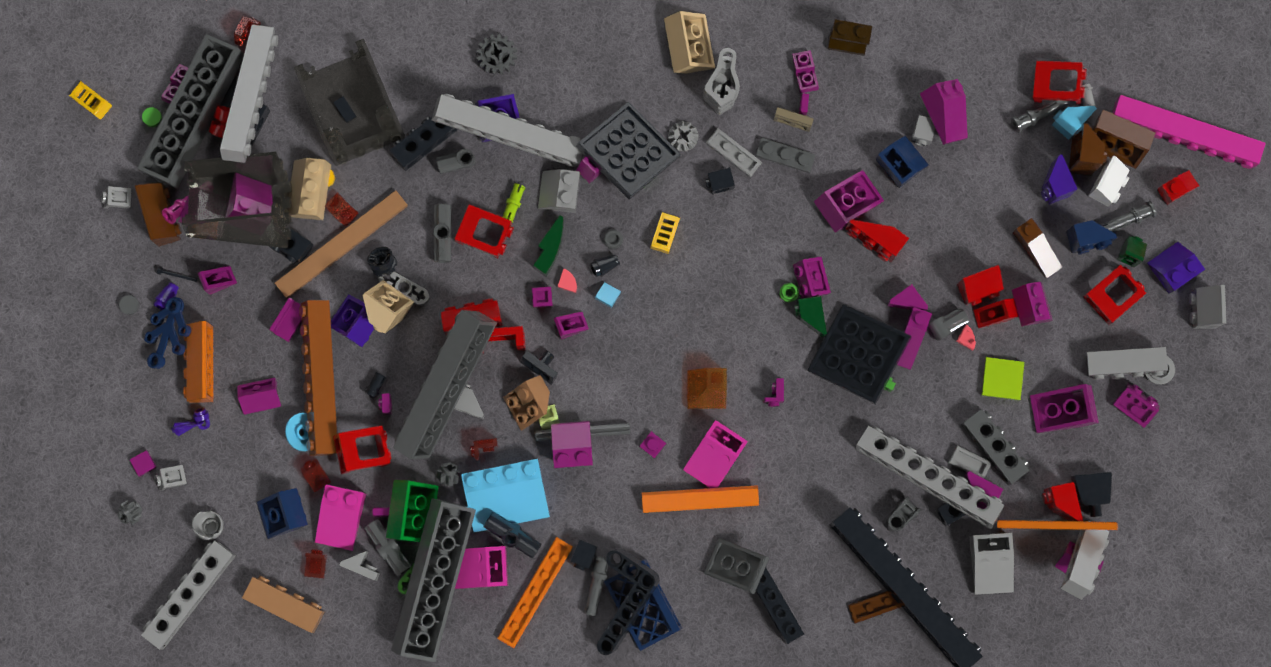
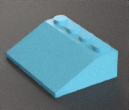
[461,459,550,532]

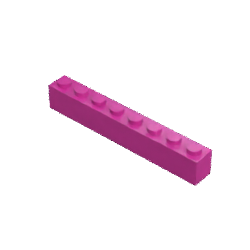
[1112,95,1266,169]

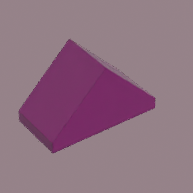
[198,266,237,295]
[888,284,928,311]
[554,312,589,340]

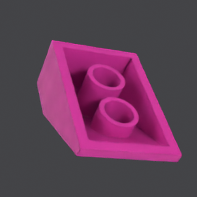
[315,485,366,551]

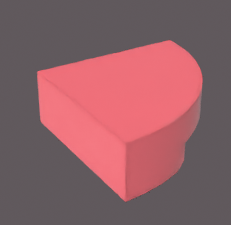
[558,269,577,293]
[956,325,976,351]

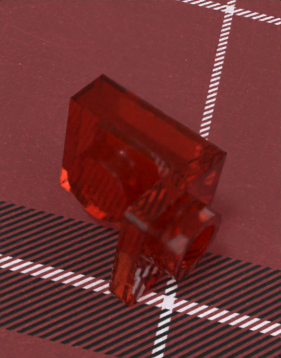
[234,16,261,46]
[325,192,358,226]
[470,438,498,461]
[301,459,331,492]
[304,550,327,579]

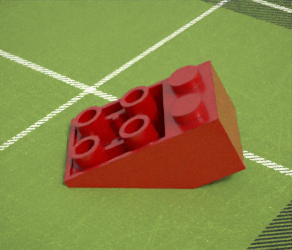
[845,220,909,262]

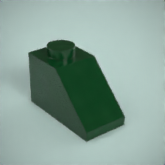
[1117,236,1147,268]
[794,296,827,337]

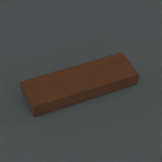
[848,591,905,624]

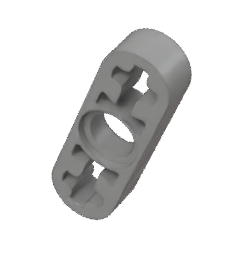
[378,272,430,306]

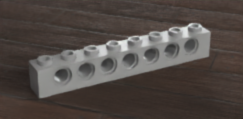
[856,426,1004,529]

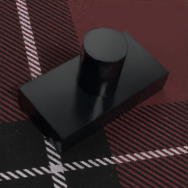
[520,350,558,385]

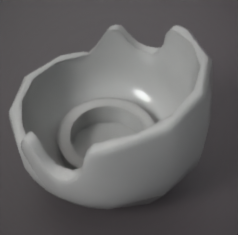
[192,510,224,540]

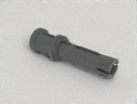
[1011,100,1068,133]
[1100,201,1157,232]
[584,556,608,616]

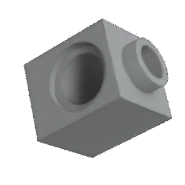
[911,115,935,147]

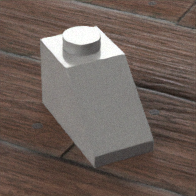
[454,384,485,420]

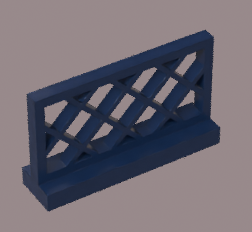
[604,559,683,651]

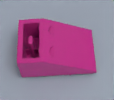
[683,420,748,488]
[455,546,508,589]

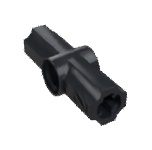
[483,513,541,558]

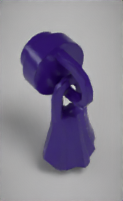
[172,408,210,436]

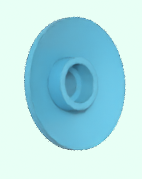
[285,413,309,451]

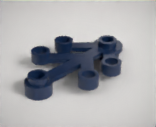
[144,297,191,369]

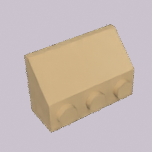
[664,11,715,74]
[286,158,331,220]
[363,280,414,333]

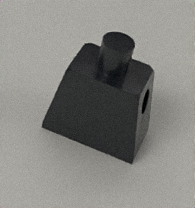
[1071,472,1112,517]

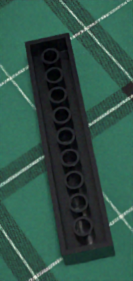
[829,507,983,667]

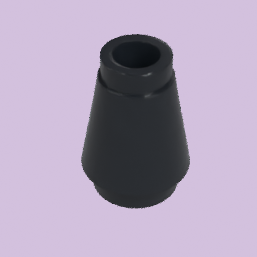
[590,254,620,277]

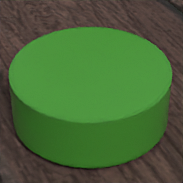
[142,107,162,127]

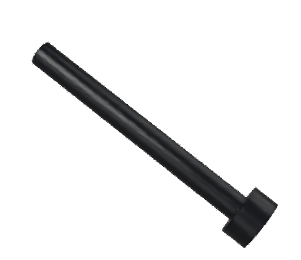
[157,267,198,282]

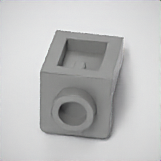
[101,186,131,209]
[154,465,187,491]

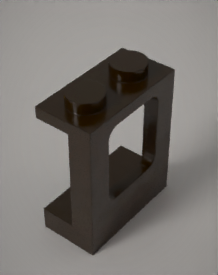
[828,19,872,56]

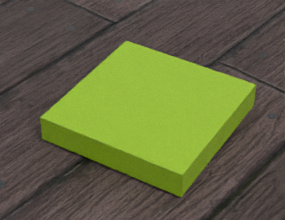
[981,357,1024,400]

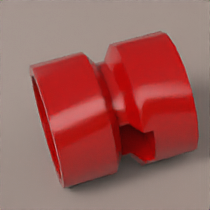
[209,106,230,138]

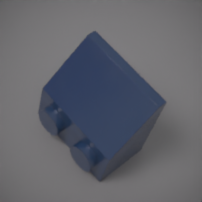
[257,488,308,539]

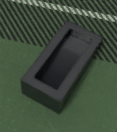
[333,96,357,123]

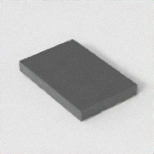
[704,538,769,594]

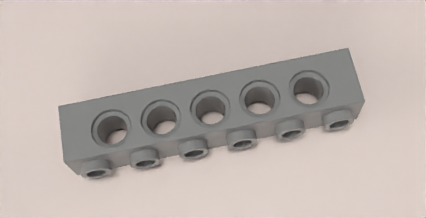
[141,541,236,650]

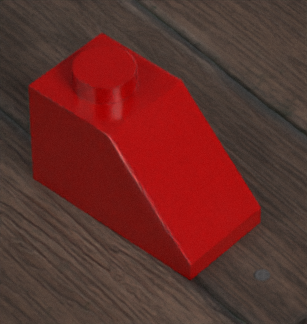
[1157,170,1199,205]
[973,298,1019,328]

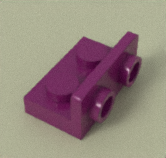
[793,257,831,299]
[1113,383,1160,428]

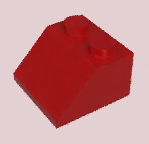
[957,265,1004,306]
[1042,482,1083,521]

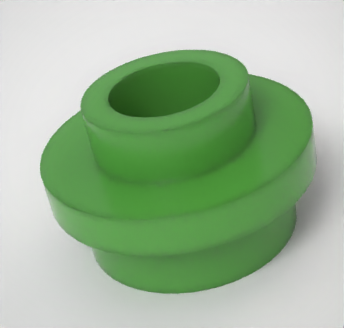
[779,283,799,302]

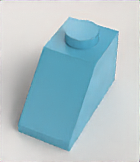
[1052,106,1097,140]

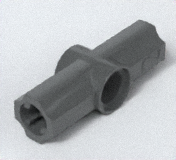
[433,204,452,263]
[364,519,411,576]

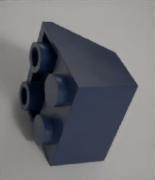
[876,136,929,188]
[1066,220,1117,255]

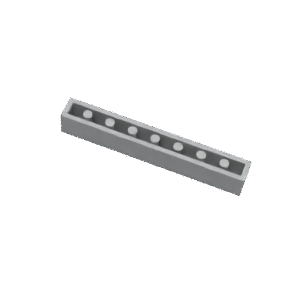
[220,25,278,163]
[432,94,583,167]

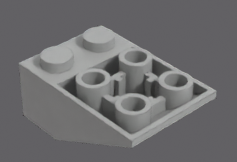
[969,533,1014,595]

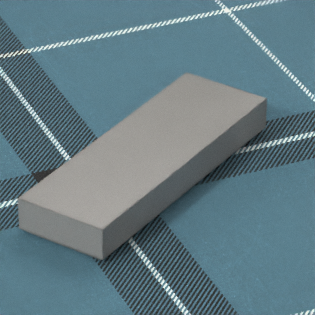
[706,128,762,178]

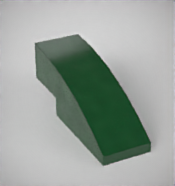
[533,215,564,277]

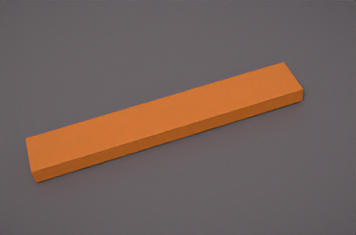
[642,485,759,513]
[997,520,1118,530]
[497,537,573,648]

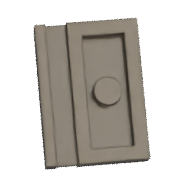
[773,107,814,132]

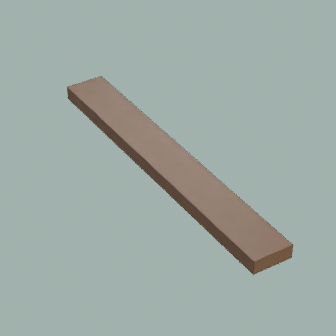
[275,190,408,298]

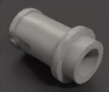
[1082,84,1095,106]

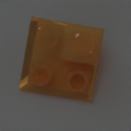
[687,368,727,409]

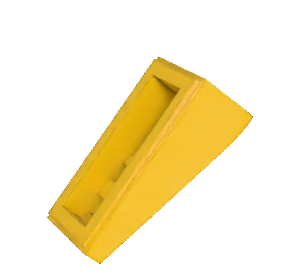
[69,81,112,120]
[650,212,680,254]

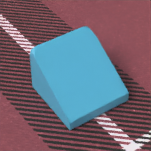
[595,282,621,308]

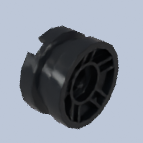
[367,247,397,277]

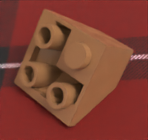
[503,375,550,431]

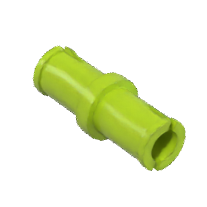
[502,183,525,223]

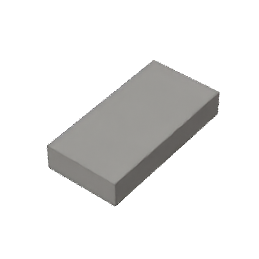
[948,446,992,478]

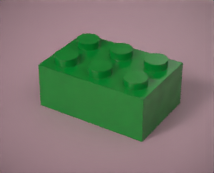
[386,480,439,543]

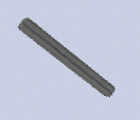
[535,423,631,441]

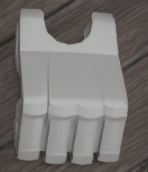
[703,48,740,116]

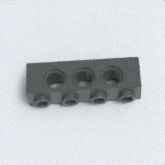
[961,409,1030,486]

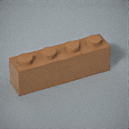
[242,576,325,633]

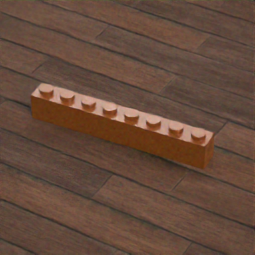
[299,300,337,456]

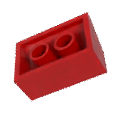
[441,298,503,336]

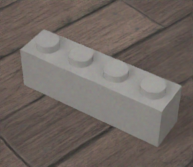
[1086,347,1168,380]
[1061,521,1109,600]

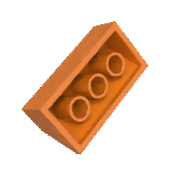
[184,321,213,403]

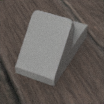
[339,551,380,581]

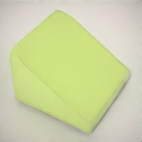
[539,404,560,430]

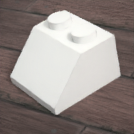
[1088,156,1130,207]

